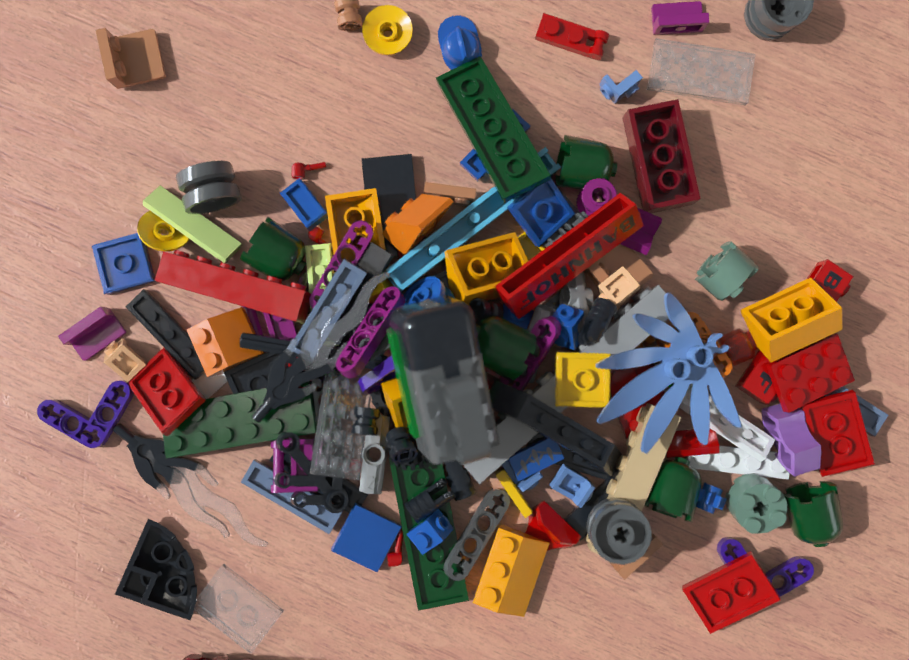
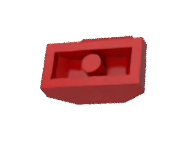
[525,501,581,551]

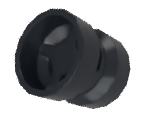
[469,298,504,324]
[351,407,380,436]
[385,427,418,464]

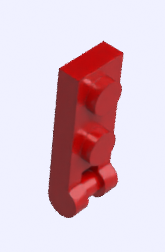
[535,13,609,60]

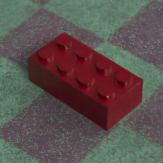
[622,99,701,213]

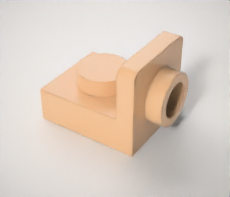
[598,266,640,310]
[104,338,146,382]

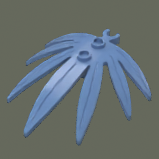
[595,293,741,454]

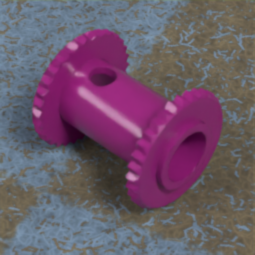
[576,178,617,216]

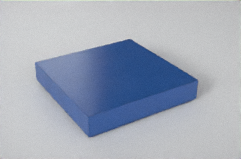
[507,179,576,247]
[91,233,155,295]
[331,503,401,572]

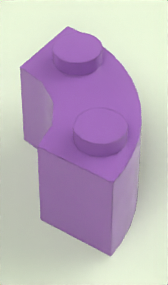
[762,404,821,476]

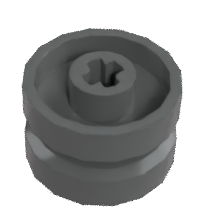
[176,160,242,214]
[586,497,652,565]

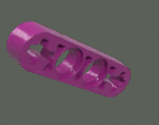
[309,220,373,308]
[336,286,405,378]
[499,316,561,391]

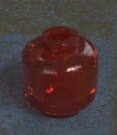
[719,328,758,366]

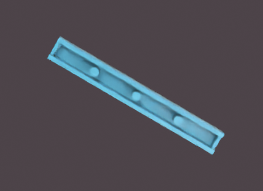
[384,147,561,292]

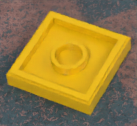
[555,352,611,407]

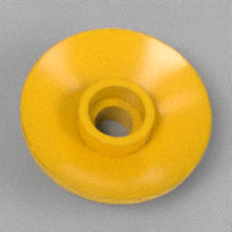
[362,5,413,55]
[137,211,189,252]

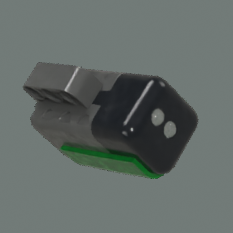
[386,296,500,465]

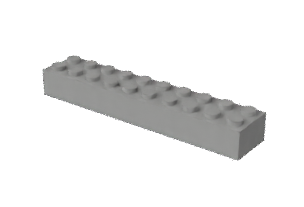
[463,285,669,484]

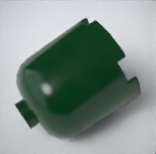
[555,135,618,189]
[240,217,307,281]
[476,315,537,380]
[644,457,702,523]
[783,481,843,547]

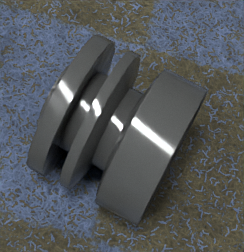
[744,0,814,41]

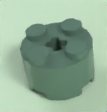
[695,241,759,301]
[725,473,787,534]

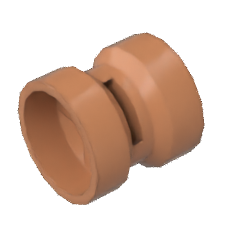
[334,0,363,31]

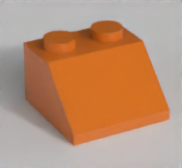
[382,194,454,255]
[187,307,264,377]

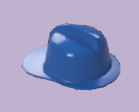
[438,15,482,70]

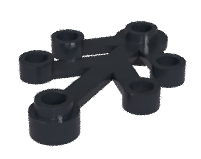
[274,432,348,513]

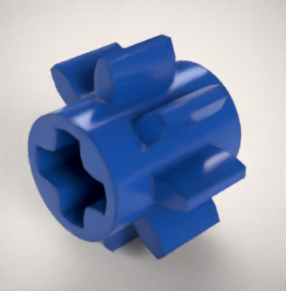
[696,482,727,514]

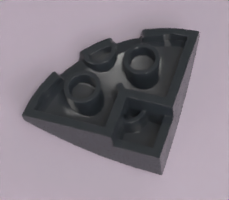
[115,519,197,621]

